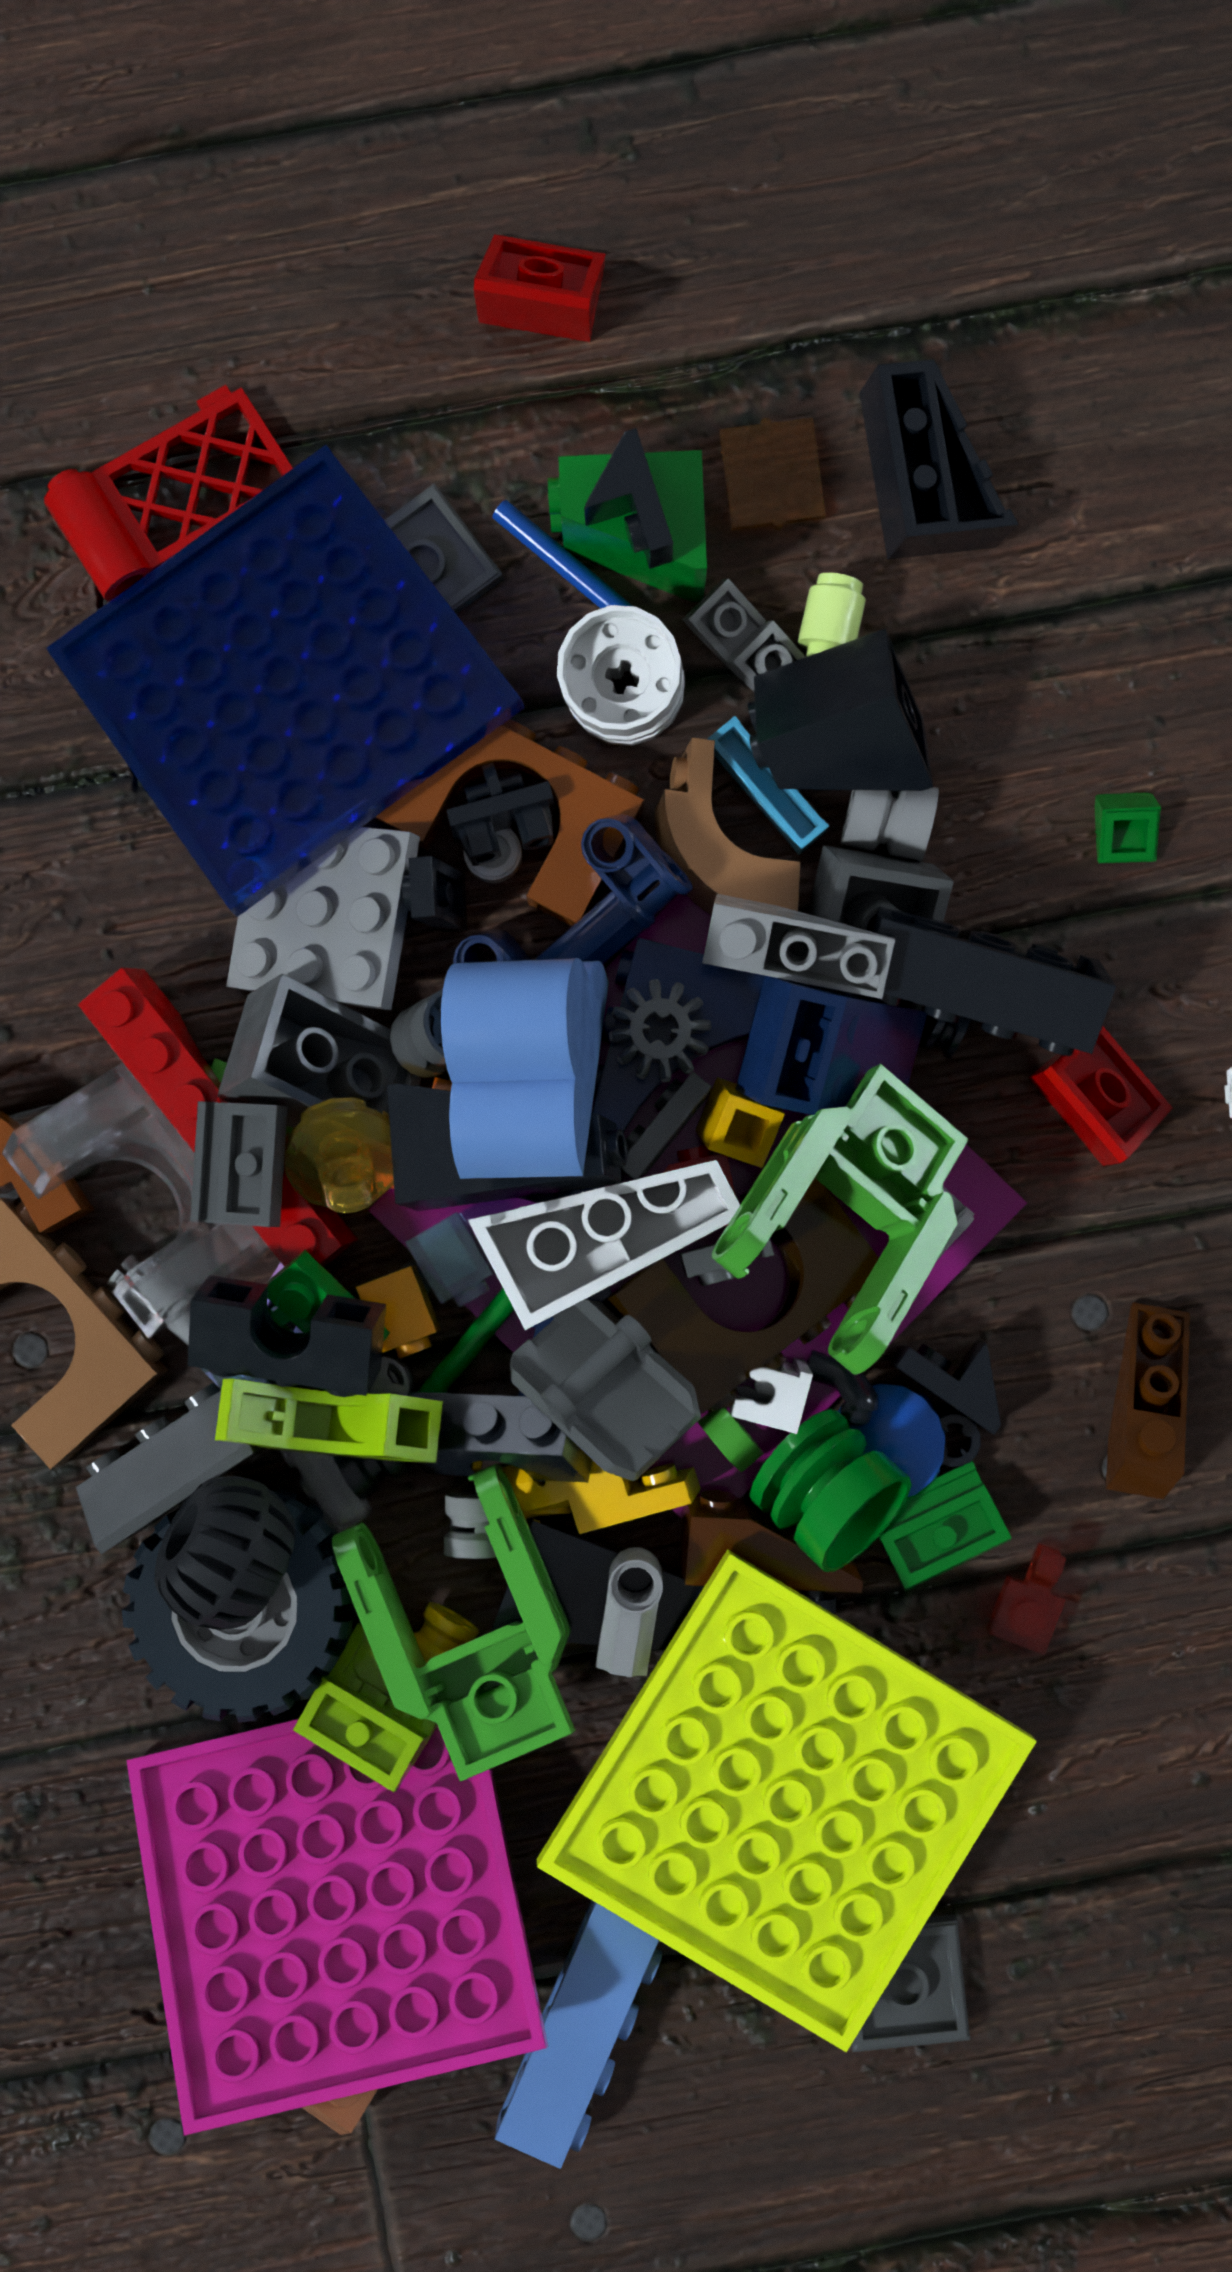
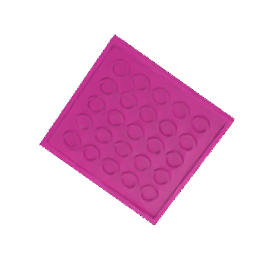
[126,1719,548,2136]

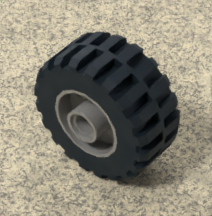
[122,1487,356,1722]

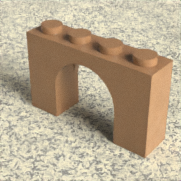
[0,1198,168,1470]

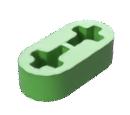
[697,1407,764,1472]

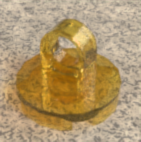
[284,1097,394,1213]

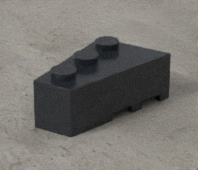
[859,359,1019,560]

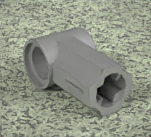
[595,1547,663,1677]

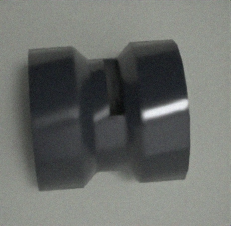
[333,1456,412,1500]

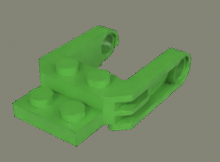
[712,1064,969,1375]
[332,1463,576,1782]

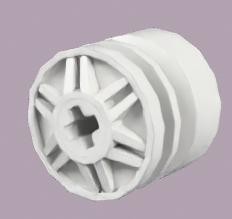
[557,605,685,746]

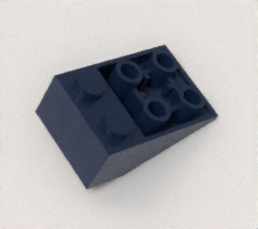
[735,976,927,1115]

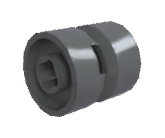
[390,989,448,1078]

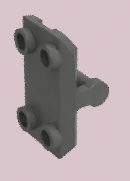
[510,1299,701,1481]

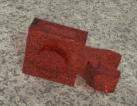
[986,1543,1066,1655]

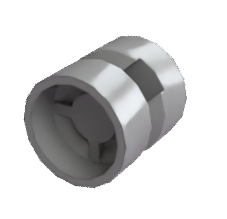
[841,787,939,862]

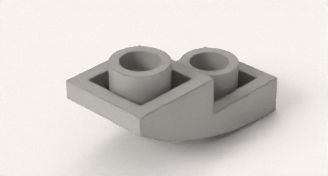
[682,578,806,691]

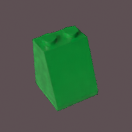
[548,450,707,602]

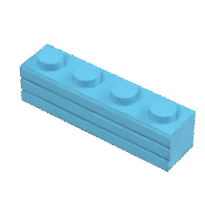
[708,716,829,855]

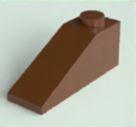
[678,1490,863,1593]

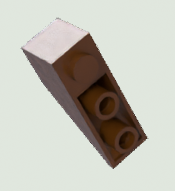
[1106,1302,1190,1500]

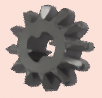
[609,979,712,1083]

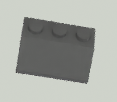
[76,1383,263,1555]

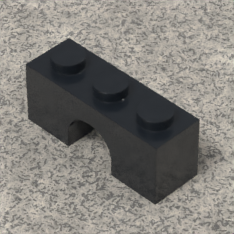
[188,1275,386,1397]
[410,1392,593,1483]

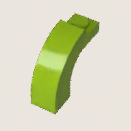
[215,1379,443,1463]

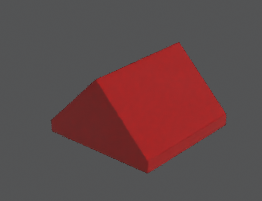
[473,234,606,342]
[1029,1025,1173,1166]

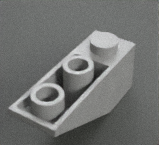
[702,894,895,999]

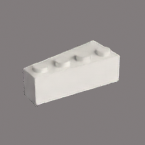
[468,1160,740,1330]

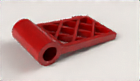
[44,384,303,602]

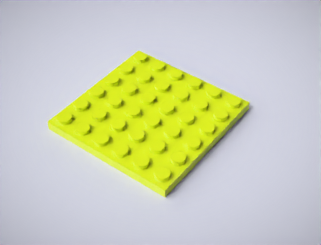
[536,1549,1037,2053]

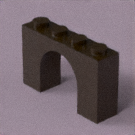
[603,1178,879,1414]

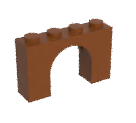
[371,691,644,927]

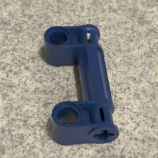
[453,814,693,966]

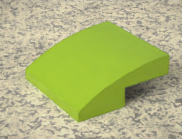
[293,1622,438,1792]

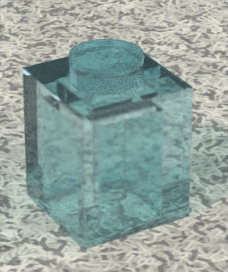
[405,1212,495,1307]

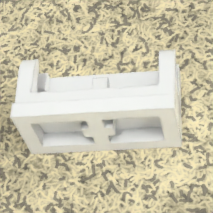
[729,1358,813,1434]

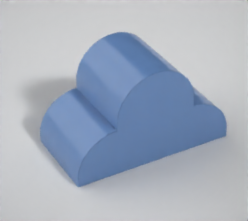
[441,958,609,1179]

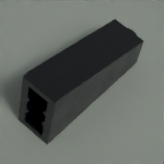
[387,1083,628,1211]
[491,1516,704,1651]

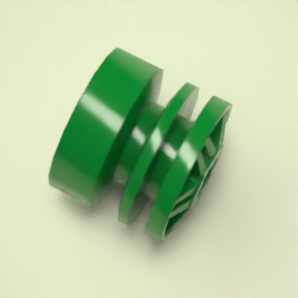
[749,1409,912,1572]

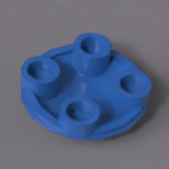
[838,1383,945,1497]

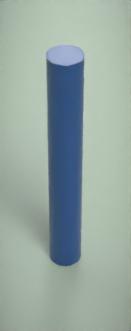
[492,500,633,609]

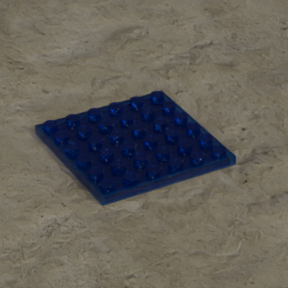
[46,445,525,917]

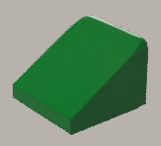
[1095,793,1161,863]

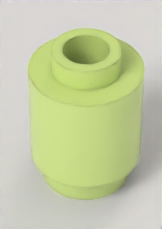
[798,573,866,657]

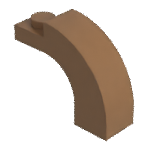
[655,737,800,916]

